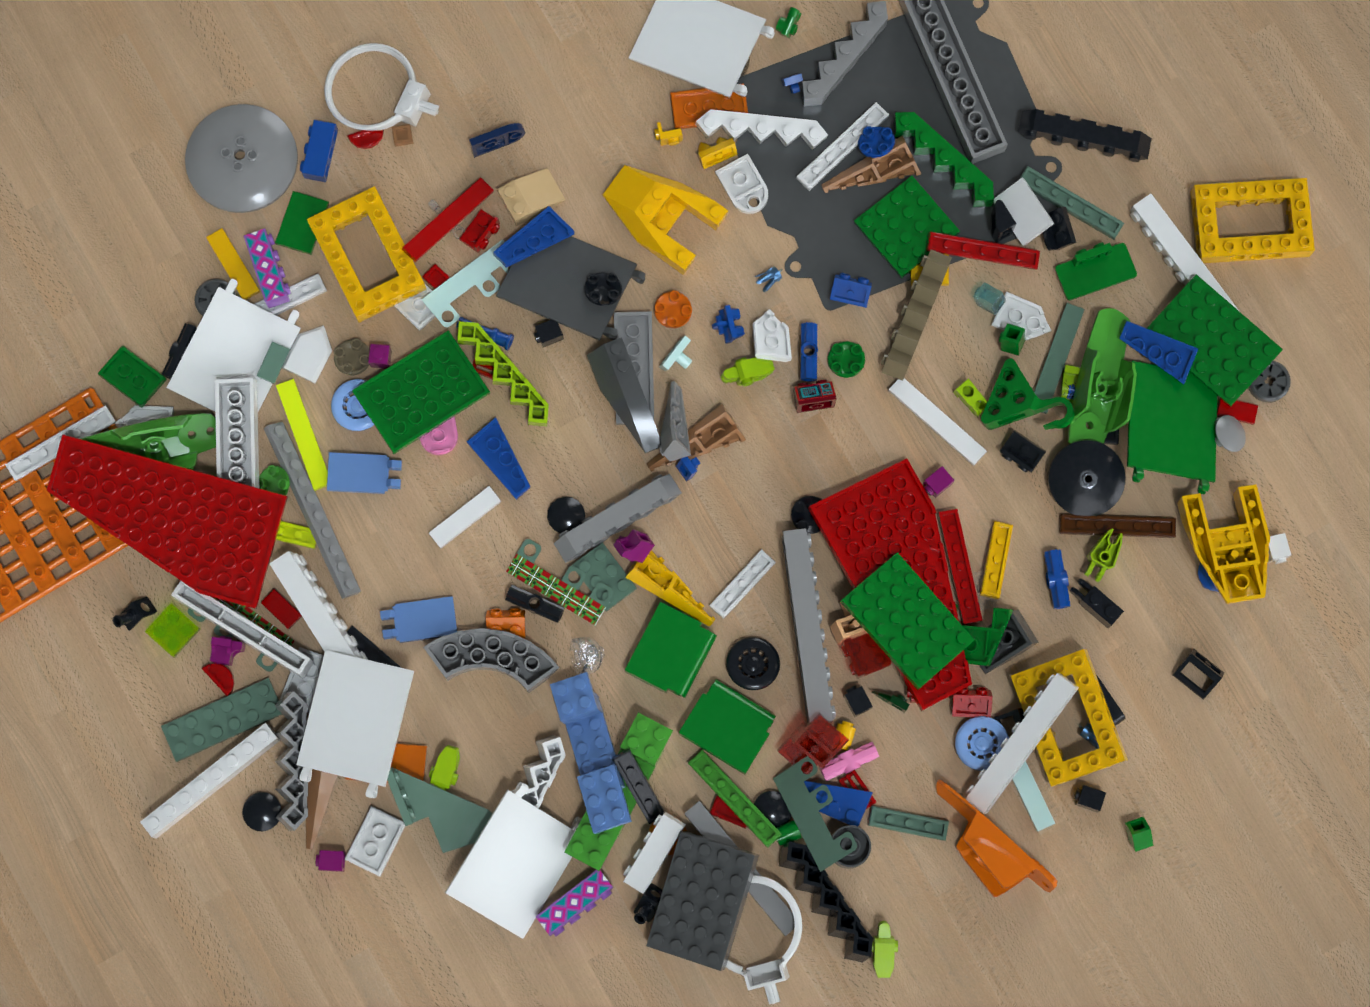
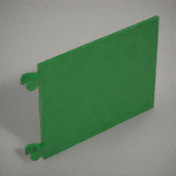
[1127,361,1217,495]

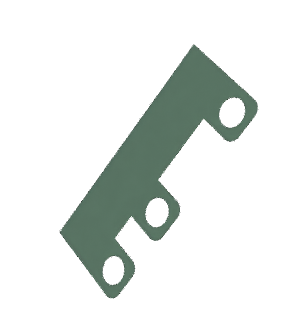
[773,756,857,872]

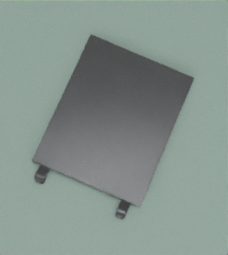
[496,236,646,341]

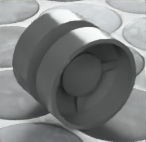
[832,825,871,869]

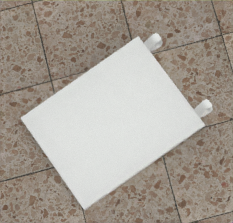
[629,0,775,98]
[166,279,301,412]
[296,650,414,798]
[445,782,582,939]

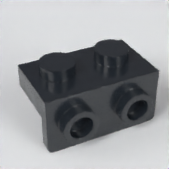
[1000,430,1046,473]

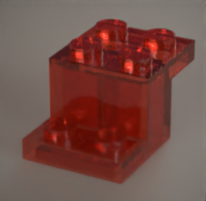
[777,713,849,774]

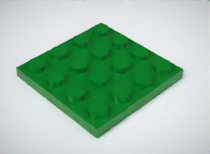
[854,176,960,279]

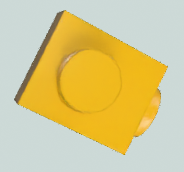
[654,122,683,146]

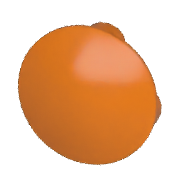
[654,290,692,328]

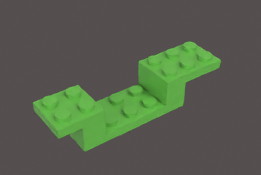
[564,712,673,871]

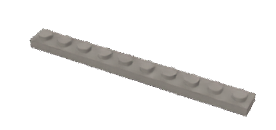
[264,422,361,599]

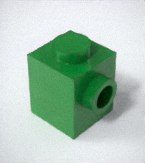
[999,323,1026,356]
[1125,816,1154,852]

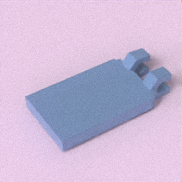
[327,452,402,494]
[380,596,457,643]

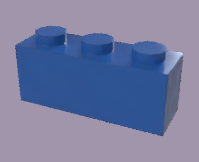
[300,120,338,182]

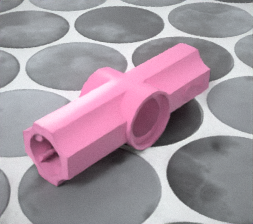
[819,742,879,781]

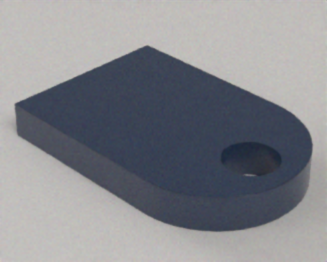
[469,123,526,158]

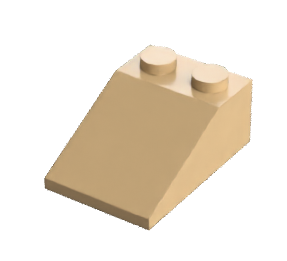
[497,168,566,227]

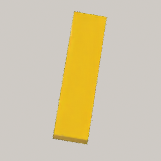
[206,228,260,300]
[980,521,1013,599]

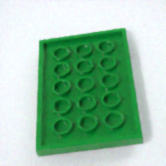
[1147,274,1283,407]
[352,330,490,454]
[840,552,975,690]

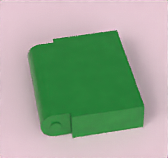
[625,602,717,698]
[679,679,776,775]

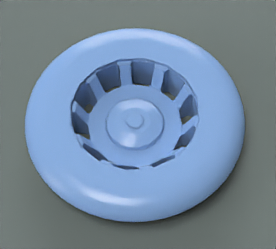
[331,379,374,431]
[955,716,1009,771]

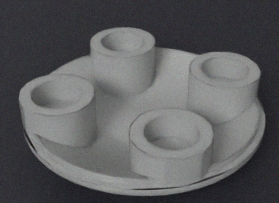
[1215,415,1246,452]

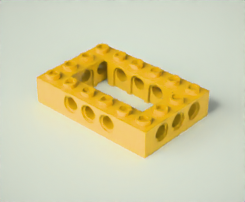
[1190,178,1315,263]
[307,186,426,323]
[1011,649,1128,787]

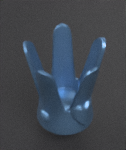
[755,267,783,292]
[1079,723,1099,749]

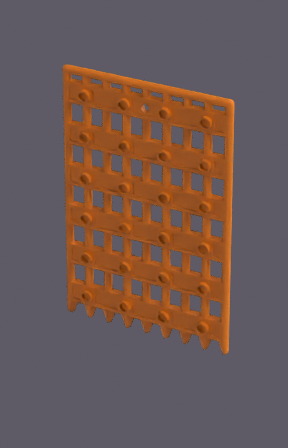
[0,388,129,623]

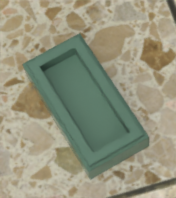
[257,342,290,384]

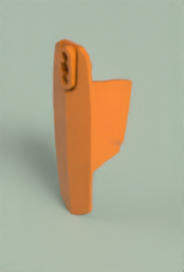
[936,779,1058,897]

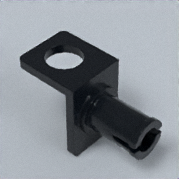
[112,597,157,631]
[634,883,663,924]

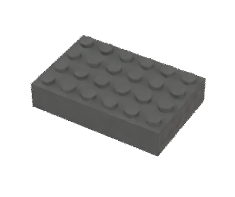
[646,831,759,971]

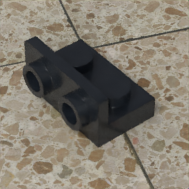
[1043,207,1076,251]

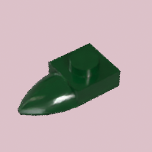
[871,691,910,713]

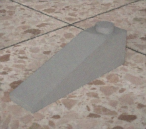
[659,381,691,462]

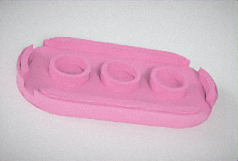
[420,416,458,455]

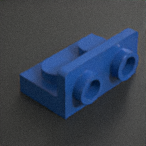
[830,273,872,308]

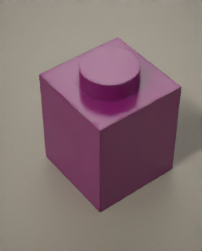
[368,344,392,369]
[923,466,955,498]
[315,850,346,872]

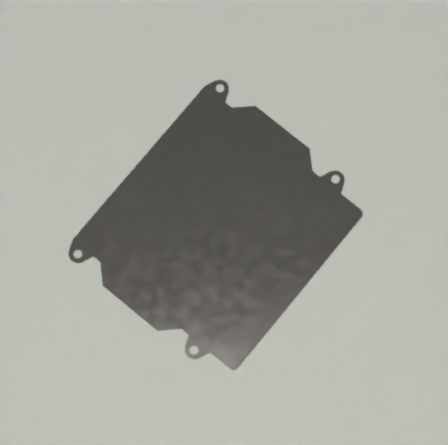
[735,0,1062,311]

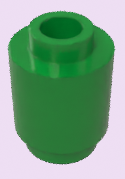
[777,820,802,846]

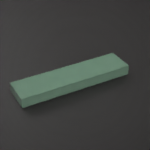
[868,806,949,841]

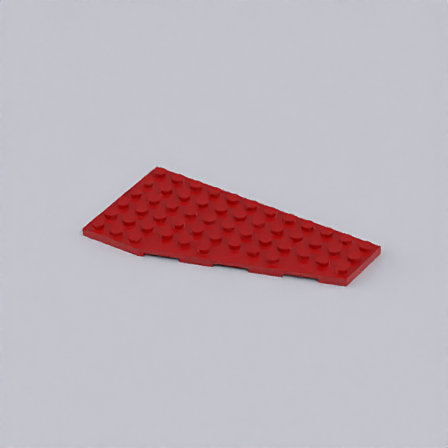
[46,434,288,609]
[808,458,972,711]

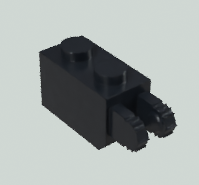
[1070,578,1124,628]

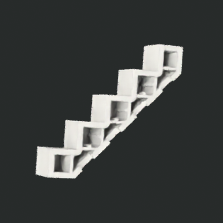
[695,109,828,150]
[511,735,566,809]

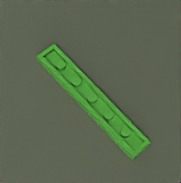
[688,750,782,848]

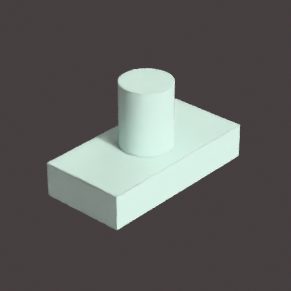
[659,336,692,371]

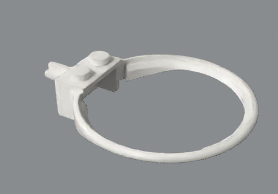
[324,43,439,131]
[726,875,802,1005]

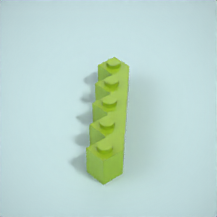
[457,321,549,427]

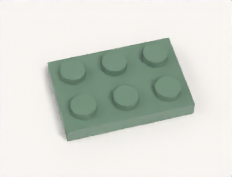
[572,542,637,612]

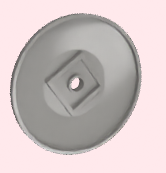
[185,104,298,213]

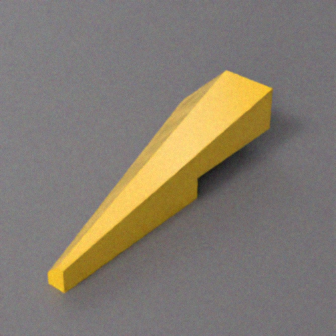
[626,550,715,627]

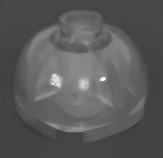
[570,637,605,675]

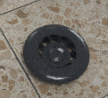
[726,637,780,690]

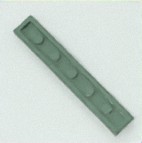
[1020,166,1124,240]
[1034,303,1085,414]

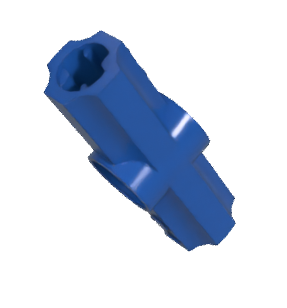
[800,322,818,382]
[1044,549,1071,609]

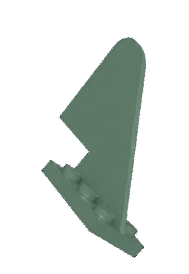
[387,767,493,853]

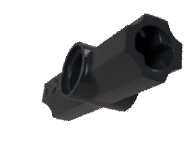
[162,323,197,380]
[505,585,565,623]

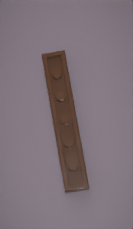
[1060,514,1176,538]

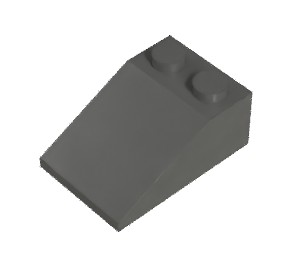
[980,609,1039,674]

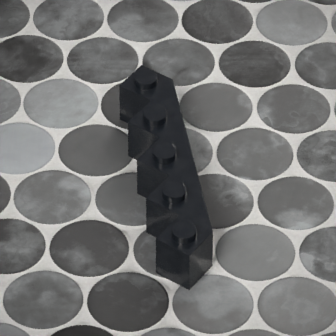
[1018,109,1152,162]
[779,841,873,963]

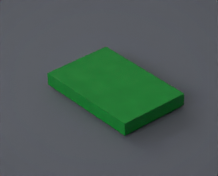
[275,191,329,255]
[97,345,167,408]

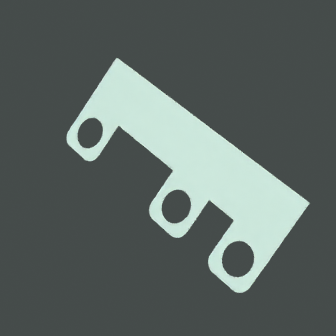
[421,239,509,327]

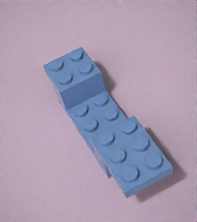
[550,672,632,834]

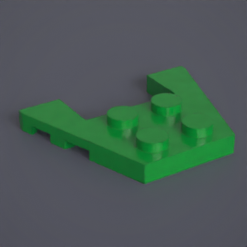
[956,604,1013,666]

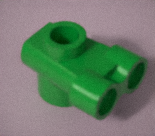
[776,7,802,38]

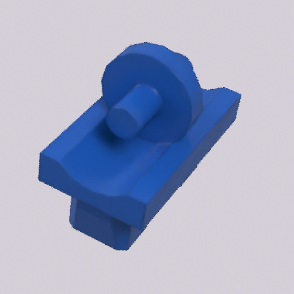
[712,305,745,344]

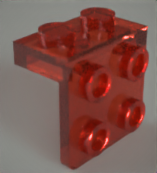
[841,633,892,679]

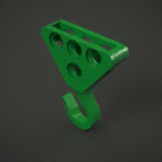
[981,358,1075,430]

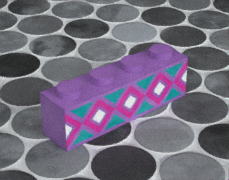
[244,228,291,308]
[536,870,613,937]

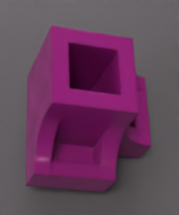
[613,529,655,563]
[210,636,246,666]

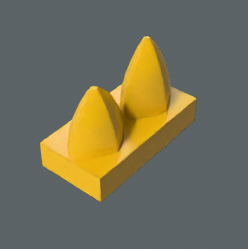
[698,137,738,169]

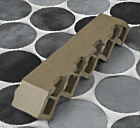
[881,250,952,381]

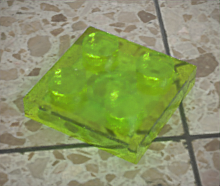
[145,603,201,658]

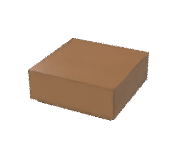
[392,124,414,147]

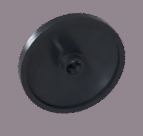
[1048,440,1126,516]

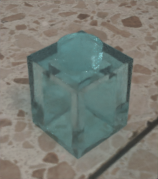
[973,282,1006,315]

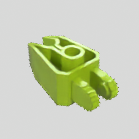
[720,357,775,387]
[1084,528,1123,583]
[429,745,460,791]
[872,920,898,978]

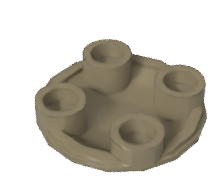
[334,338,370,376]

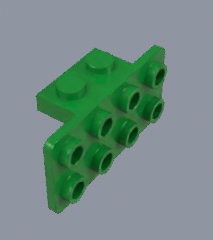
[1055,242,1137,301]

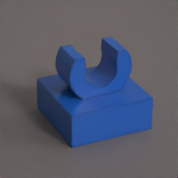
[781,73,803,94]
[676,457,701,482]

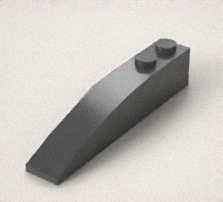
[587,337,661,453]

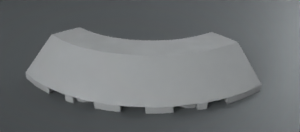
[423,628,559,693]

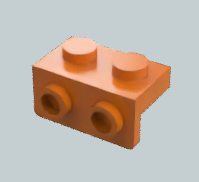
[486,608,526,639]

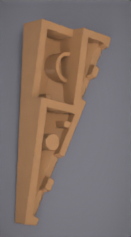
[822,136,921,193]
[646,404,746,472]
[306,769,337,850]

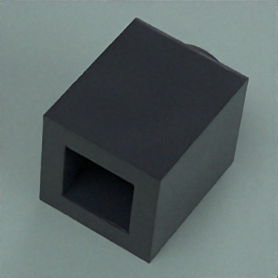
[533,320,564,348]
[844,685,873,718]
[1074,785,1106,813]

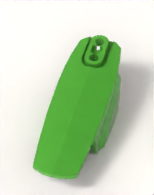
[1068,308,1137,444]
[81,413,216,470]

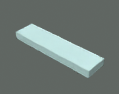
[1012,761,1055,832]

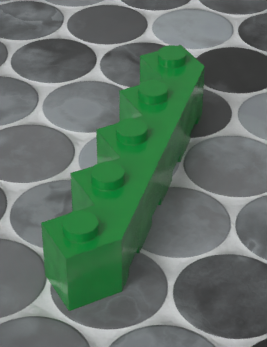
[894,112,994,207]

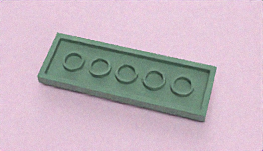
[161,678,283,762]

